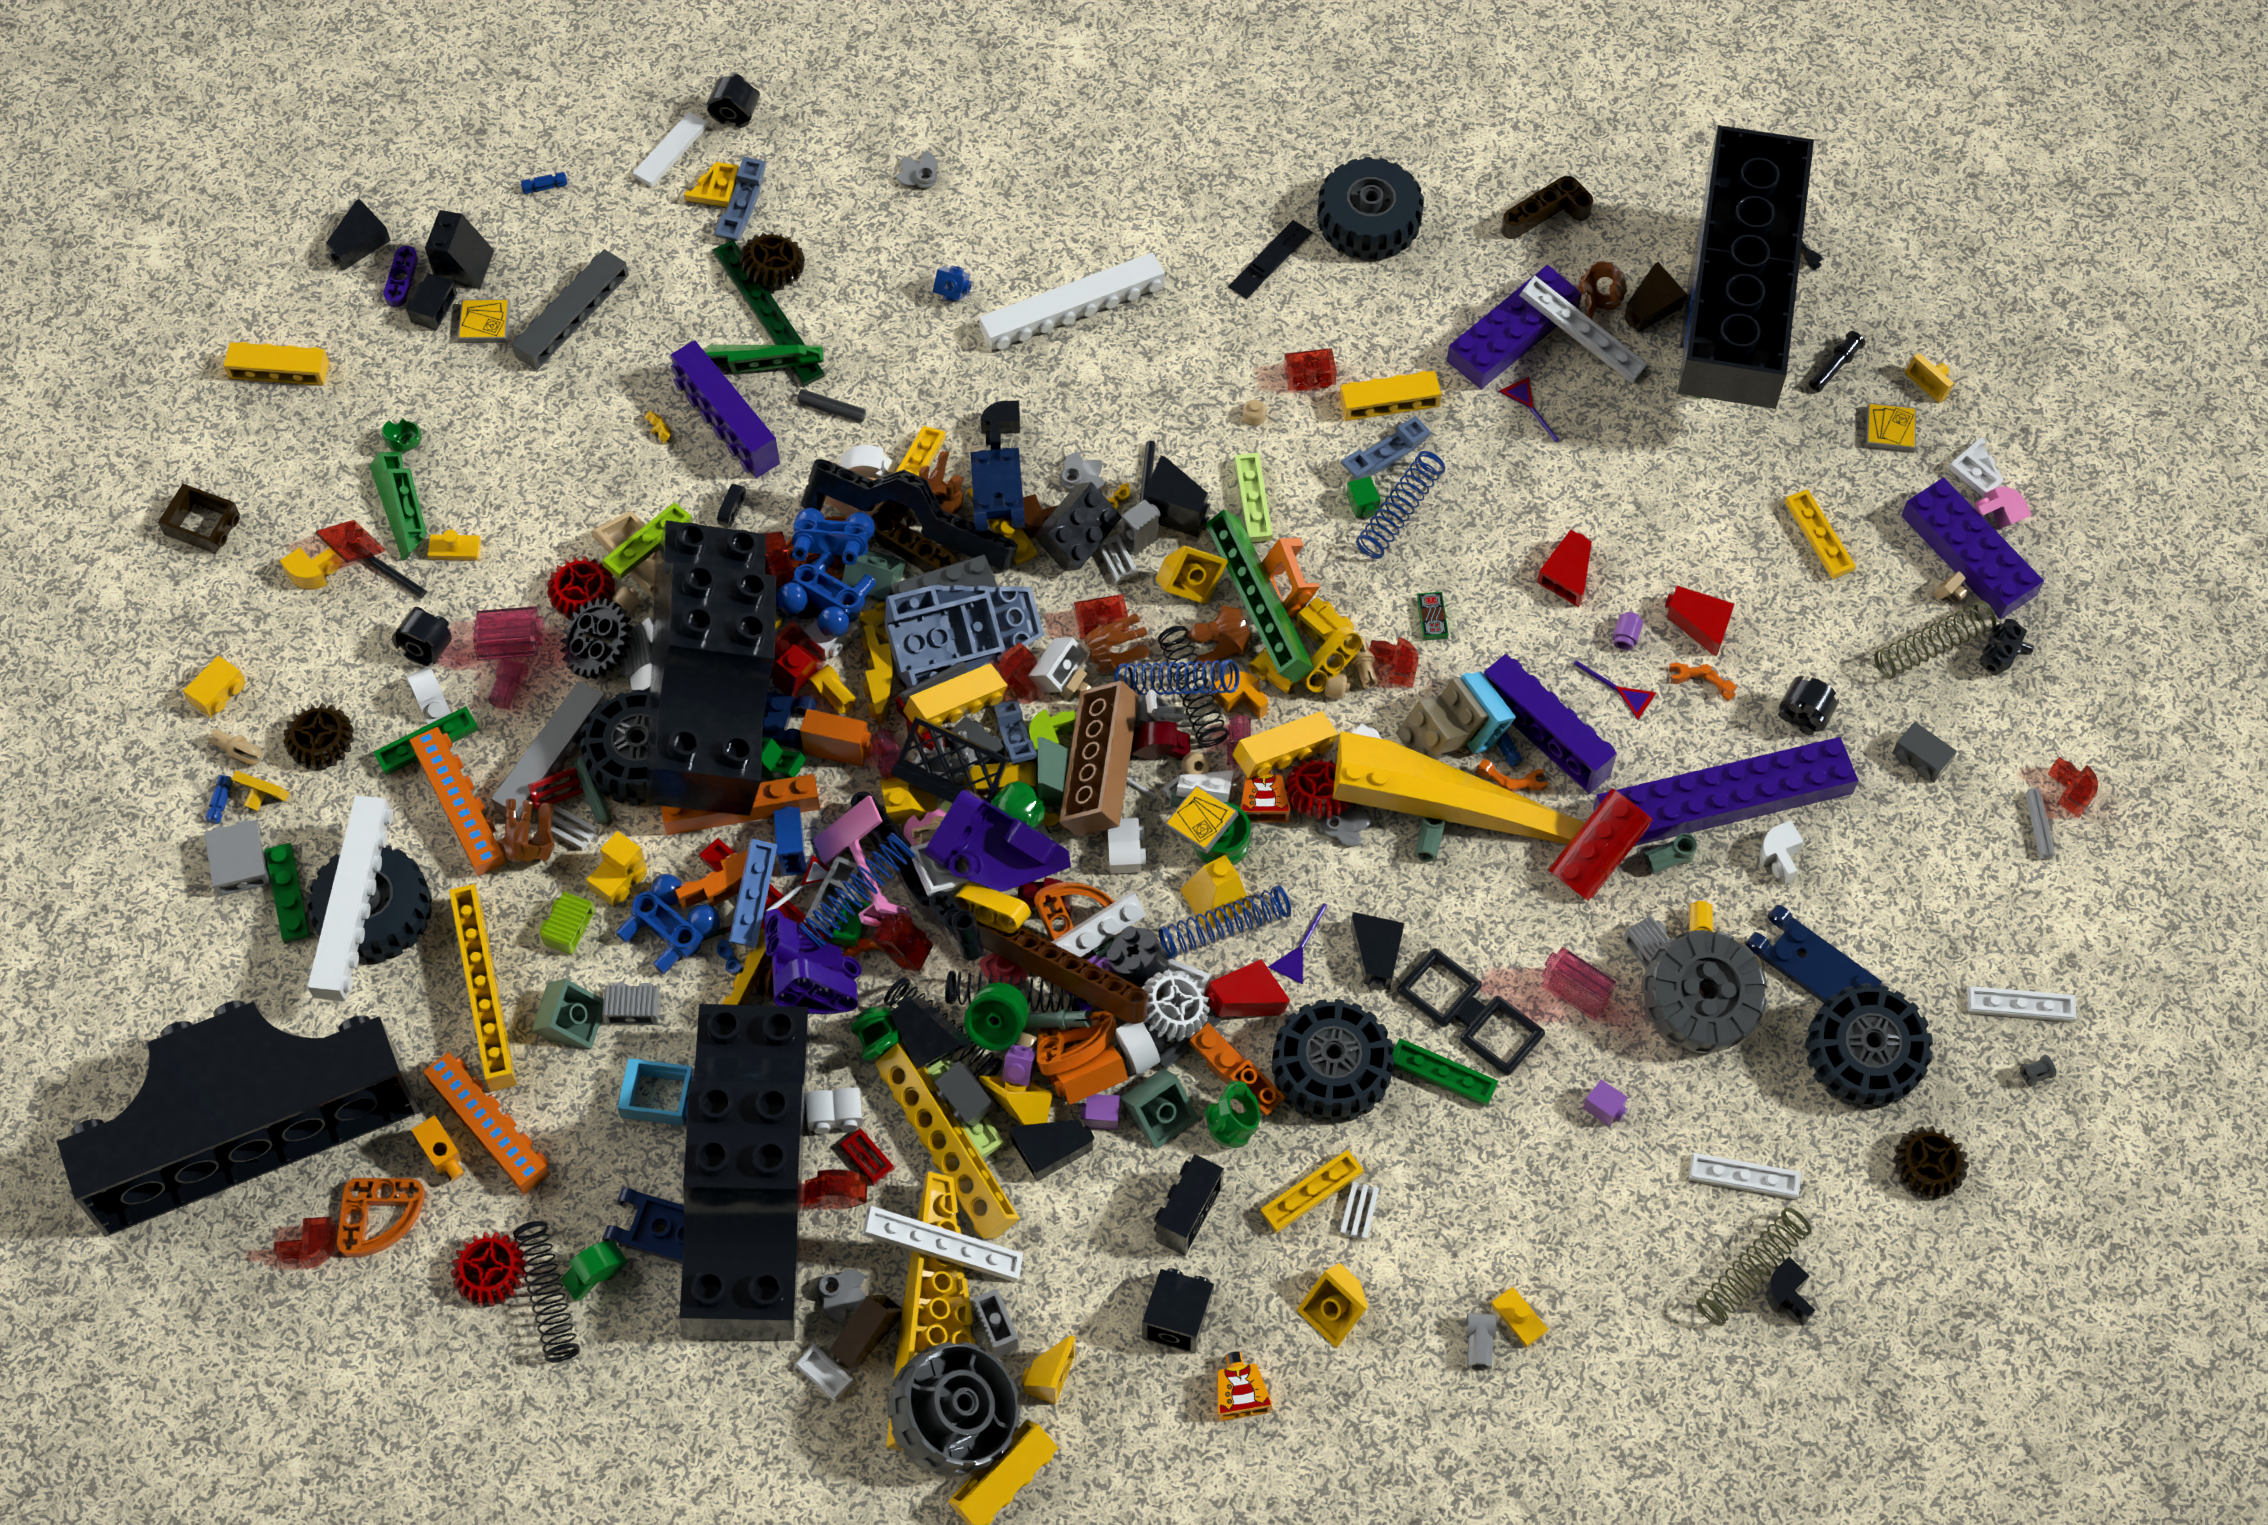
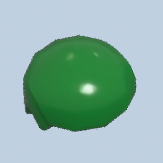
[381,418,422,453]

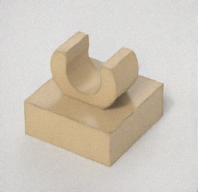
[1932,571,1968,603]
[1059,668,1092,699]

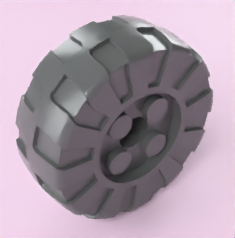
[1641,930,1767,1053]
[887,1341,1020,1477]

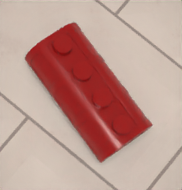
[1547,788,1653,901]

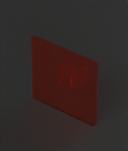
[315,520,386,563]

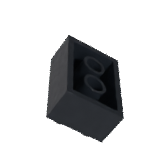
[1033,482,1122,571]
[1154,1154,1224,1256]

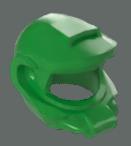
[990,781,1045,829]
[850,1007,904,1061]
[1204,1081,1260,1149]

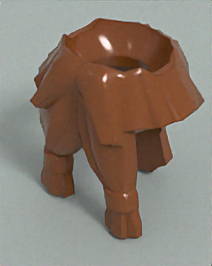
[1577,261,1628,320]
[919,451,966,515]
[1187,605,1253,668]
[1084,613,1150,674]
[501,799,555,862]

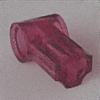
[488,658,528,709]
[1227,715,1251,766]
[870,728,908,780]

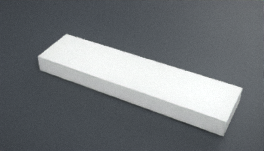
[633,112,708,188]
[1967,986,2077,1022]
[1689,1153,1801,1200]

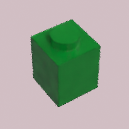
[1346,476,1381,518]

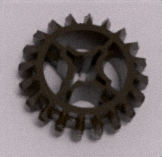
[740,232,805,289]
[283,703,354,770]
[1893,1126,1969,1199]

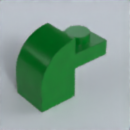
[761,737,806,781]
[560,1240,628,1301]

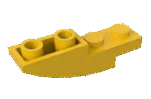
[861,624,894,726]

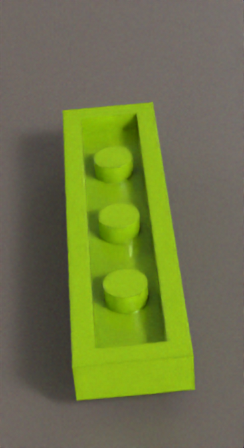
[602,502,692,580]

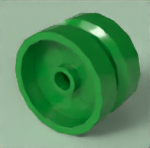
[1194,802,1251,865]
[964,982,1030,1051]

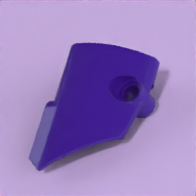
[924,790,1071,892]
[764,908,862,1015]

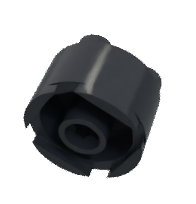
[707,74,760,128]
[392,607,452,666]
[1778,676,1839,735]
[1107,926,1169,988]

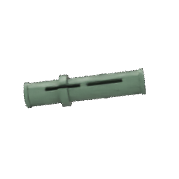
[1023,1009,1093,1030]

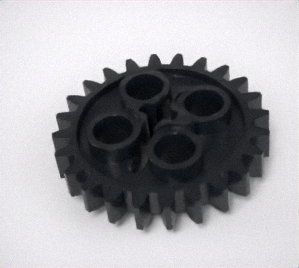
[560,598,633,680]

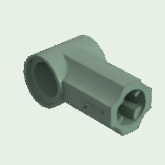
[1414,816,1446,862]
[1644,833,1697,874]

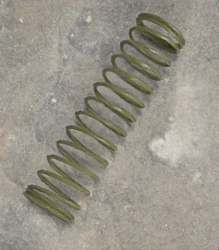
[1874,600,1996,680]
[1696,1207,1812,1326]

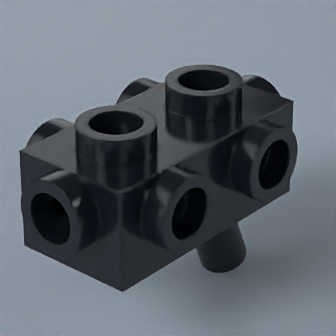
[1980,619,2034,676]

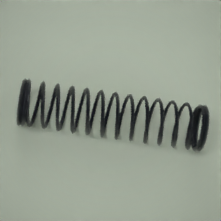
[1158,625,1229,748]
[945,970,1081,1013]
[884,977,1002,1085]
[513,1221,580,1363]

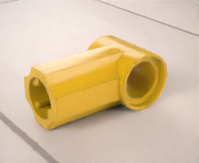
[1248,647,1300,694]
[807,664,856,714]
[1689,901,1714,932]

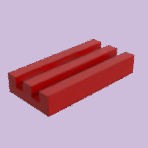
[528,768,584,809]
[839,1128,895,1186]

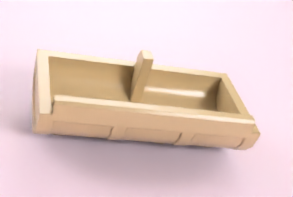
[591,511,658,600]

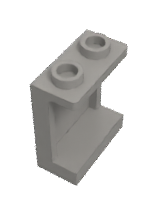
[204,820,271,897]

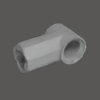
[1466,1313,1496,1370]

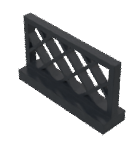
[891,716,1010,803]

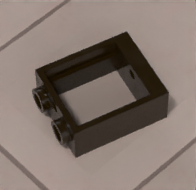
[158,484,240,554]

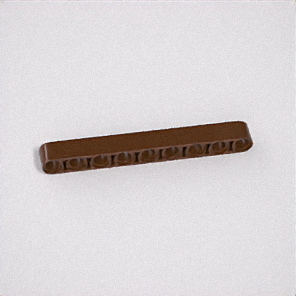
[976,921,1148,1024]

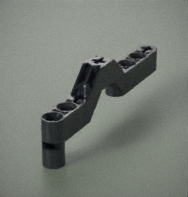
[801,459,1018,570]
[851,791,984,961]

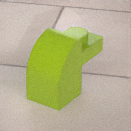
[1029,709,1076,761]

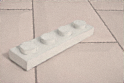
[1051,892,1146,957]

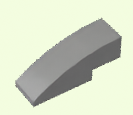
[803,855,859,932]

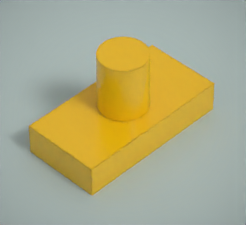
[1904,353,1954,403]
[427,529,481,561]
[231,770,290,812]
[1491,1287,1549,1348]

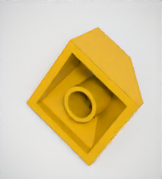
[1155,546,1228,604]
[880,777,938,825]
[1180,855,1251,932]
[978,1076,1053,1125]
[1296,1263,1368,1348]
[1021,1335,1076,1405]

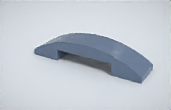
[715,157,766,241]
[1341,416,1431,479]
[993,699,1038,764]

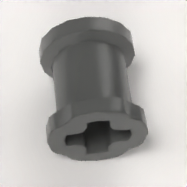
[2020,1055,2057,1087]

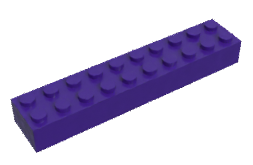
[1593,737,1859,846]

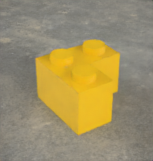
[586,831,648,907]

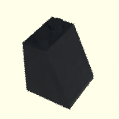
[425,210,494,289]
[1143,455,1211,538]
[1142,1268,1214,1354]

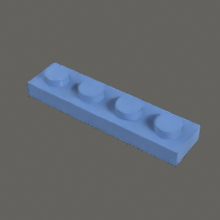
[729,839,778,948]

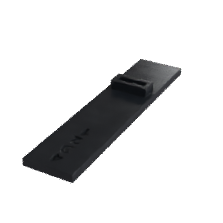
[1228,220,1312,299]

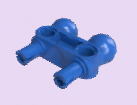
[791,508,875,565]
[776,551,876,638]
[615,873,721,975]

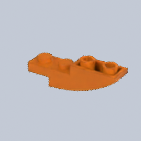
[675,841,770,909]
[1188,1022,1285,1116]

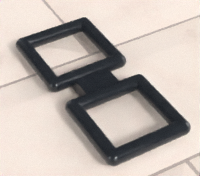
[1397,948,1545,1076]

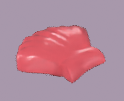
[979,953,1028,986]

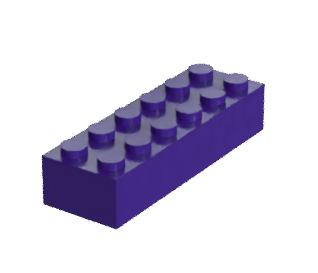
[1447,264,1582,390]
[670,340,780,478]
[1901,477,2044,620]
[1484,653,1617,794]

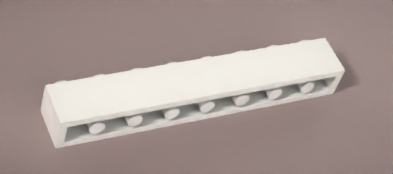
[979,252,1165,351]
[308,795,393,1001]

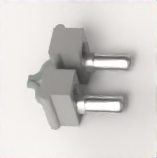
[927,731,977,778]

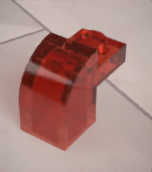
[1369,637,1418,688]
[999,642,1038,703]
[2048,757,2098,818]
[804,1169,868,1209]
[274,1216,336,1269]

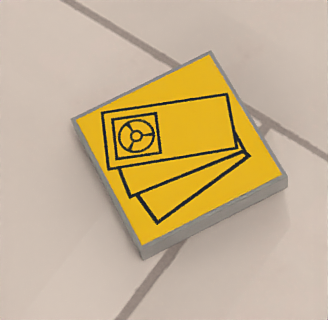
[458,299,511,343]
[1865,403,1917,453]
[1165,785,1238,854]

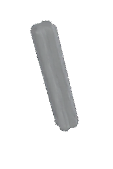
[2026,788,2055,860]

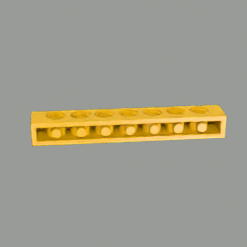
[449,884,517,1092]
[875,1043,1020,1239]

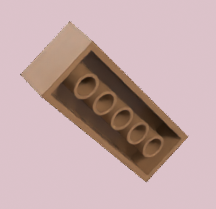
[1059,680,1139,837]

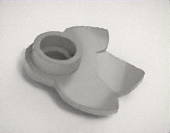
[896,151,938,188]
[1060,452,1105,490]
[1321,803,1372,846]
[817,1269,866,1323]

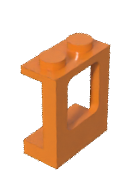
[1262,538,1320,617]

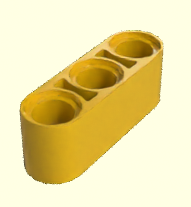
[1300,626,1363,692]
[964,761,1038,796]
[953,882,1031,934]

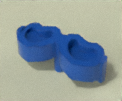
[717,938,743,976]

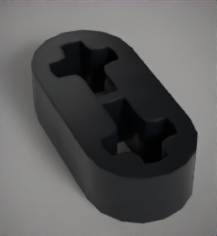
[717,483,746,528]

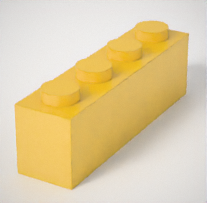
[224,342,329,386]
[1339,371,1442,421]
[903,663,1008,734]
[1232,711,1338,779]
[947,1419,1059,1525]

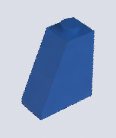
[774,807,807,877]

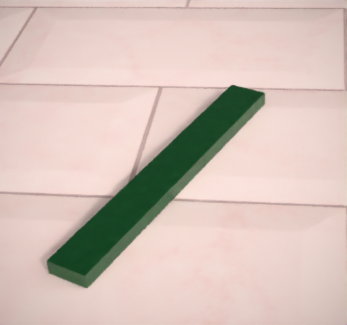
[712,240,825,387]

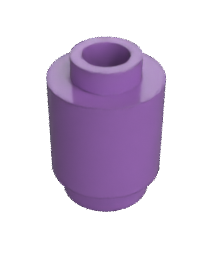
[1613,612,1643,651]

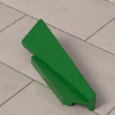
[705,344,824,374]
[370,452,427,561]

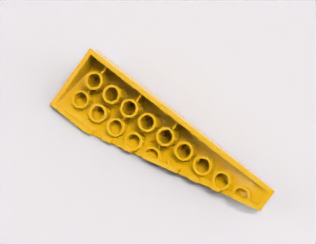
[1333,731,1585,845]
[886,1171,976,1452]

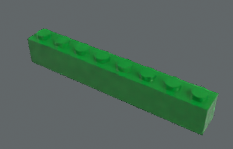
[1206,509,1314,683]

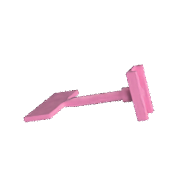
[813,795,912,931]

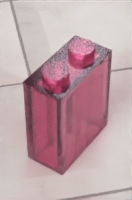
[473,606,545,661]
[1541,946,1616,1021]

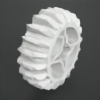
[1142,969,1210,1042]

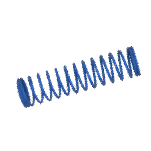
[1356,451,1445,559]
[1114,660,1240,695]
[798,833,915,949]
[1159,885,1291,959]

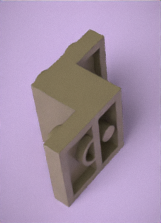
[1396,677,1488,760]

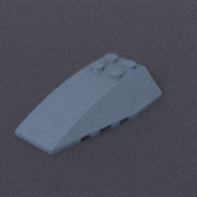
[884,585,1044,689]

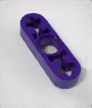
[383,246,418,307]

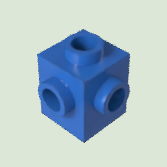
[932,266,972,302]

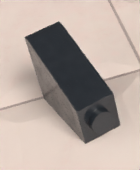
[326,199,391,270]
[1350,912,1405,990]
[889,996,972,1070]
[1009,1119,1095,1182]

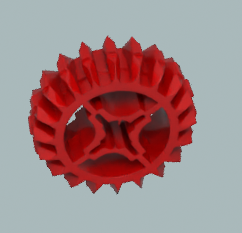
[547,556,615,619]
[1285,757,1352,820]
[450,1231,527,1307]

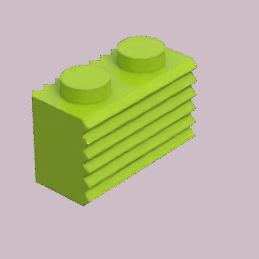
[539,891,595,955]

